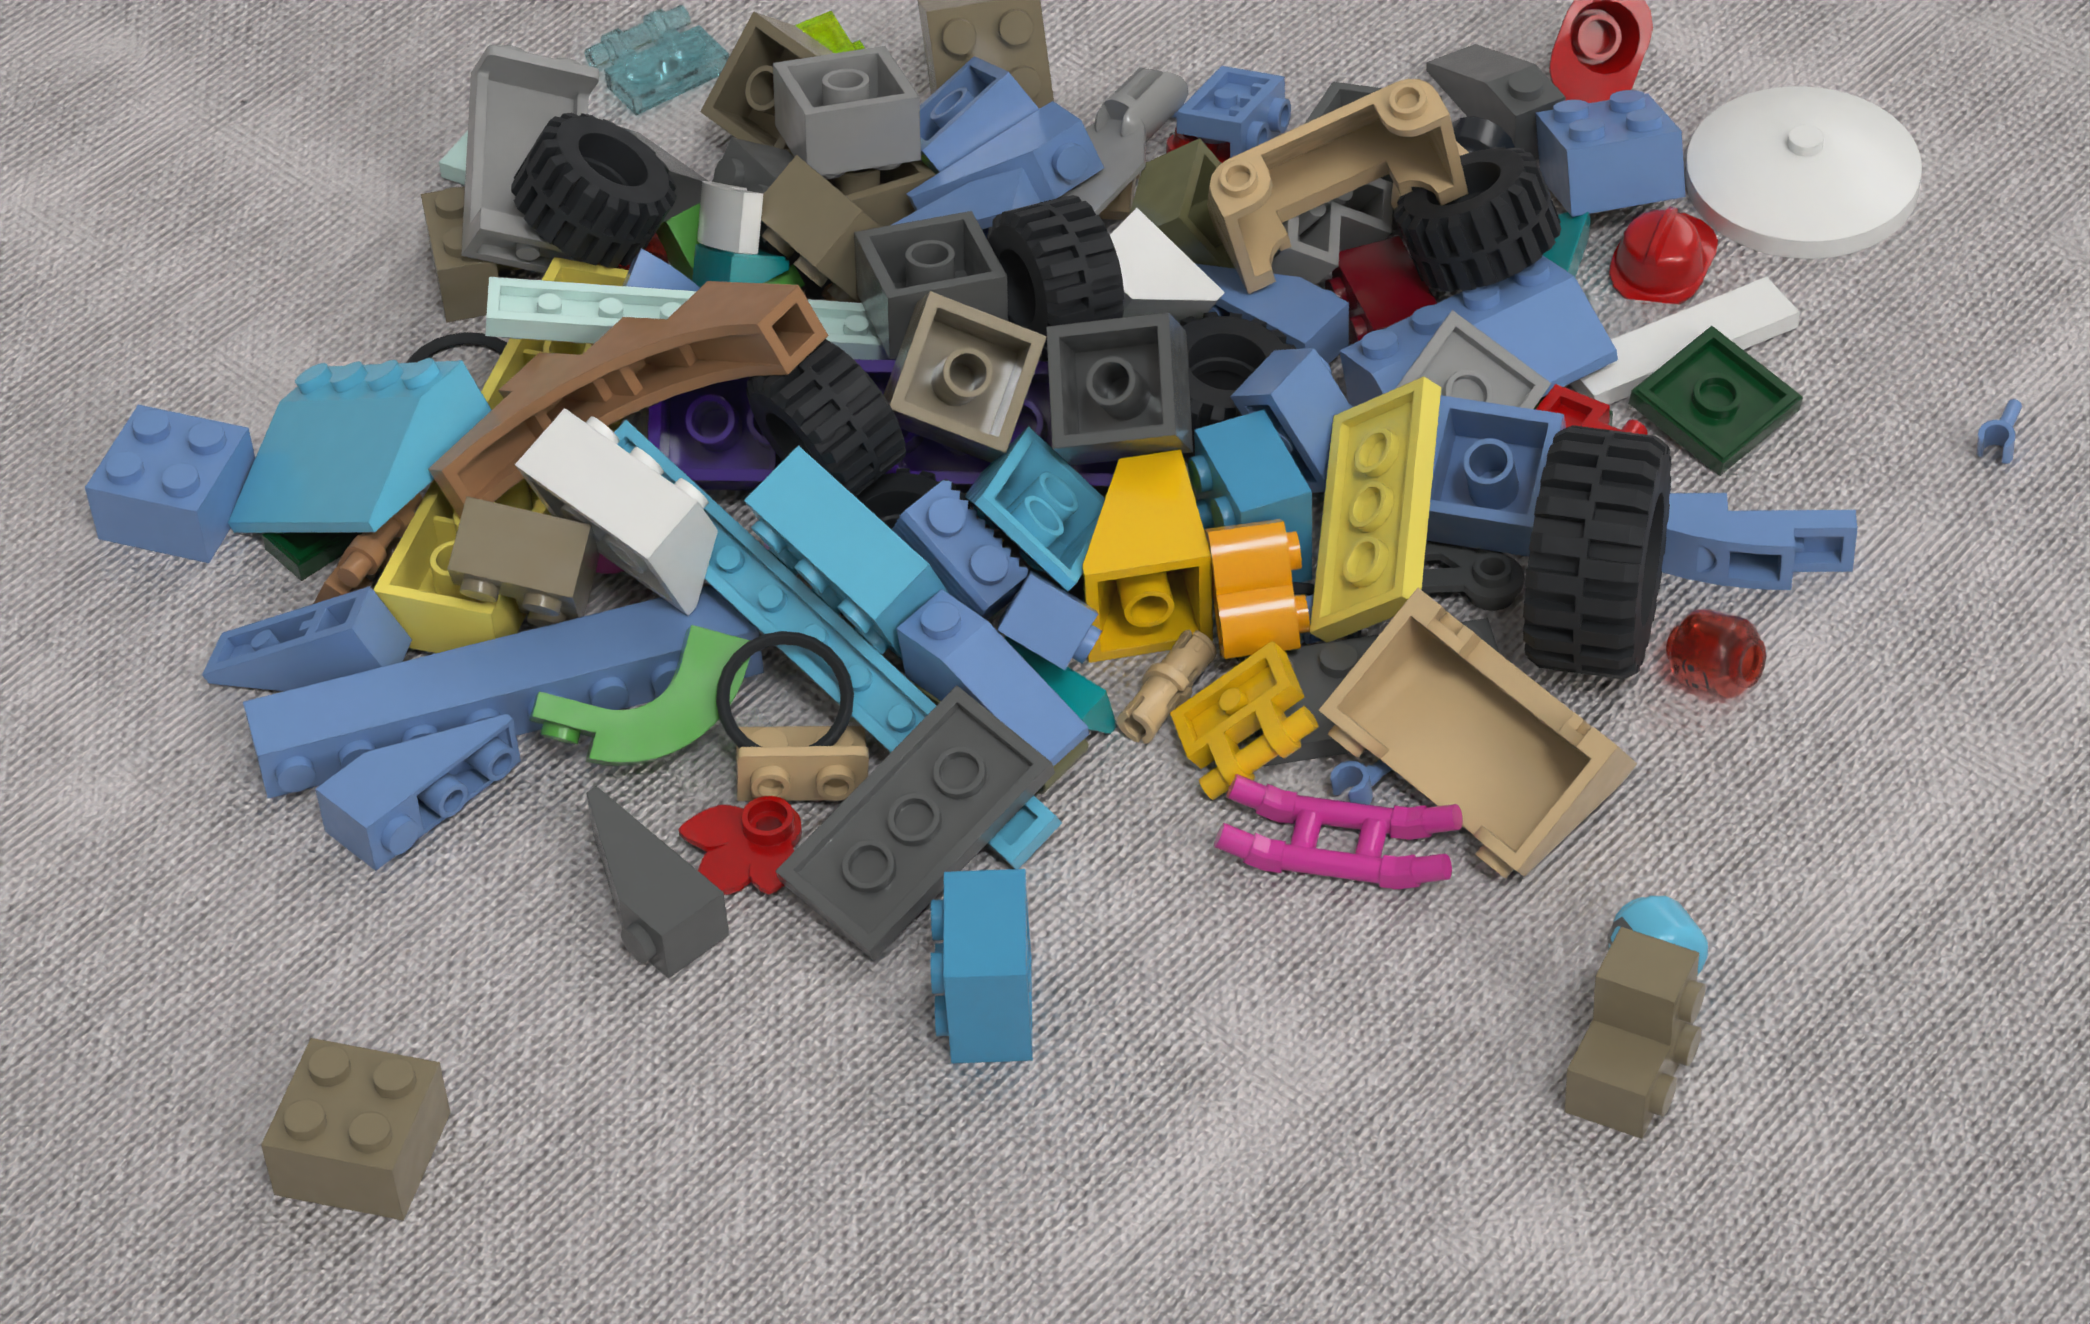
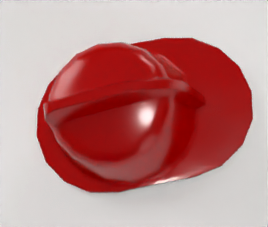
[1549,0,1653,103]
[1609,206,1718,309]

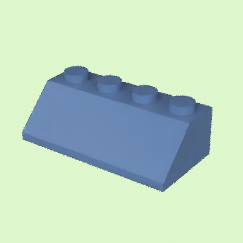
[1339,255,1618,407]

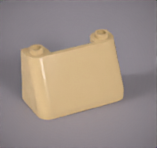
[1207,79,1468,294]
[1319,588,1637,879]

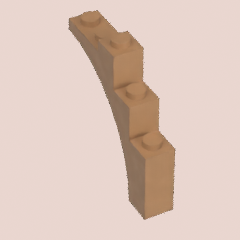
[428,281,829,518]

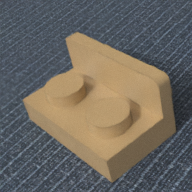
[736,726,869,801]

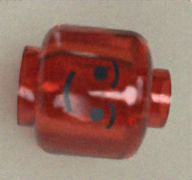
[1666,609,1767,699]

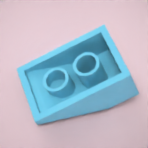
[965,426,1105,591]

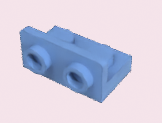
[1176,66,1291,158]

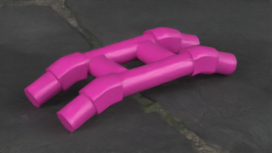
[1214,774,1463,889]

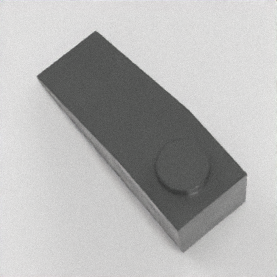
[1426,44,1566,160]
[586,786,729,979]

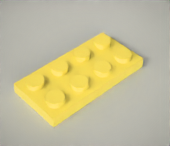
[1310,376,1441,643]

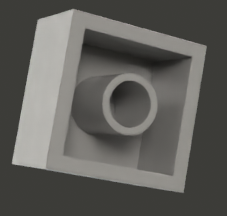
[773,46,921,179]

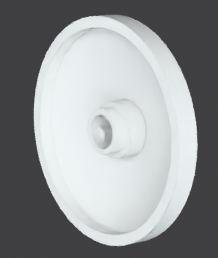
[1685,86,1922,259]

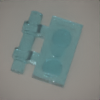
[584,5,729,116]

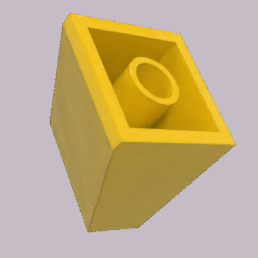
[1082,449,1213,663]

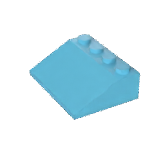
[228,358,492,533]

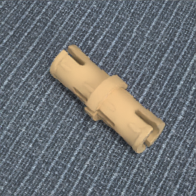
[1117,630,1217,744]

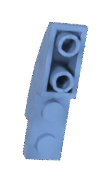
[1662,493,1858,590]

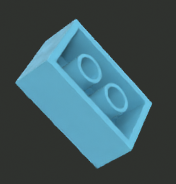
[744,445,949,661]

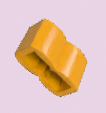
[1204,519,1310,659]

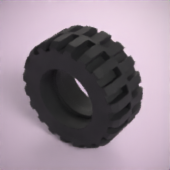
[1523,425,1672,679]

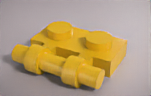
[1170,641,1319,800]

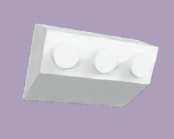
[515,408,718,616]

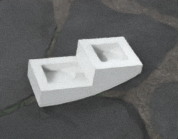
[697,181,763,254]

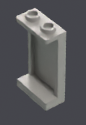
[461,45,599,273]

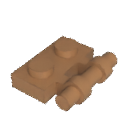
[313,493,422,604]

